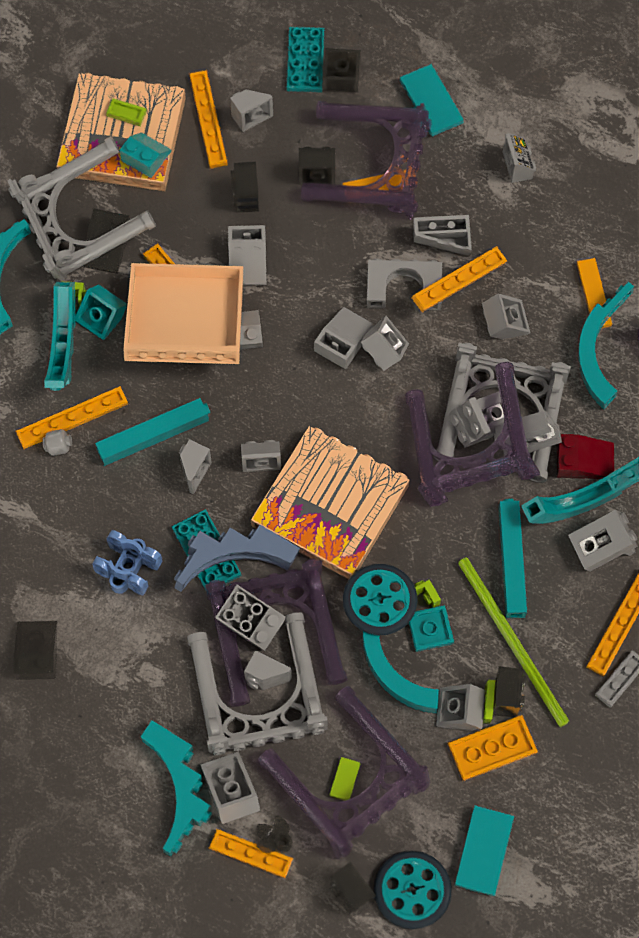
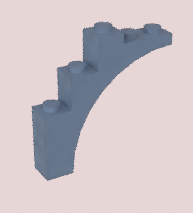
[174,525,300,592]

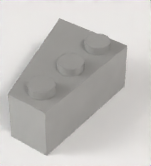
[413,215,472,257]

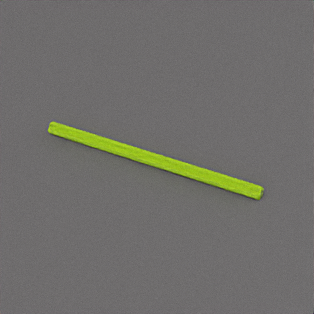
[458,557,569,727]

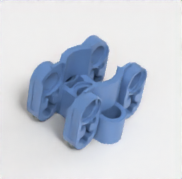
[92,530,162,595]

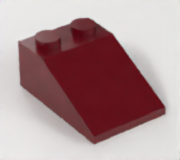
[557,434,615,479]

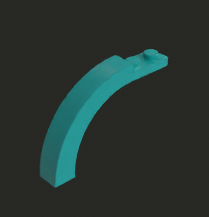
[578,282,634,409]
[521,457,639,524]
[363,595,439,714]

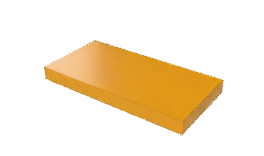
[448,715,538,781]

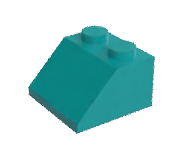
[119,132,172,178]
[75,285,128,340]

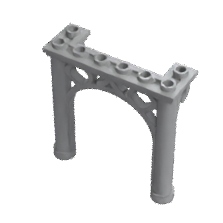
[7,136,156,282]
[434,343,571,483]
[187,613,328,755]

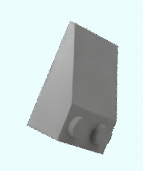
[201,752,260,824]

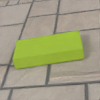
[106,98,147,127]
[483,680,495,724]
[330,757,361,802]

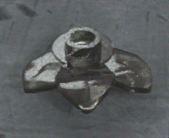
[256,816,293,853]

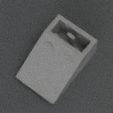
[228,225,267,286]
[314,307,375,369]
[215,585,286,651]

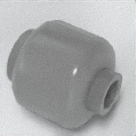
[43,429,72,456]

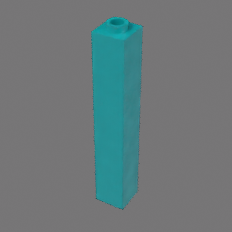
[95,398,210,466]
[498,499,527,618]

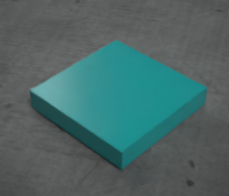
[409,605,454,652]

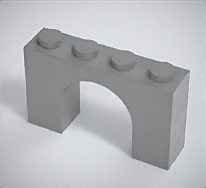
[367,258,442,310]

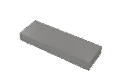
[595,650,639,708]

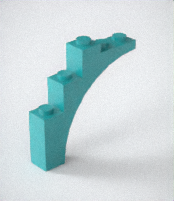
[0,219,31,334]
[44,282,76,391]
[141,720,212,856]

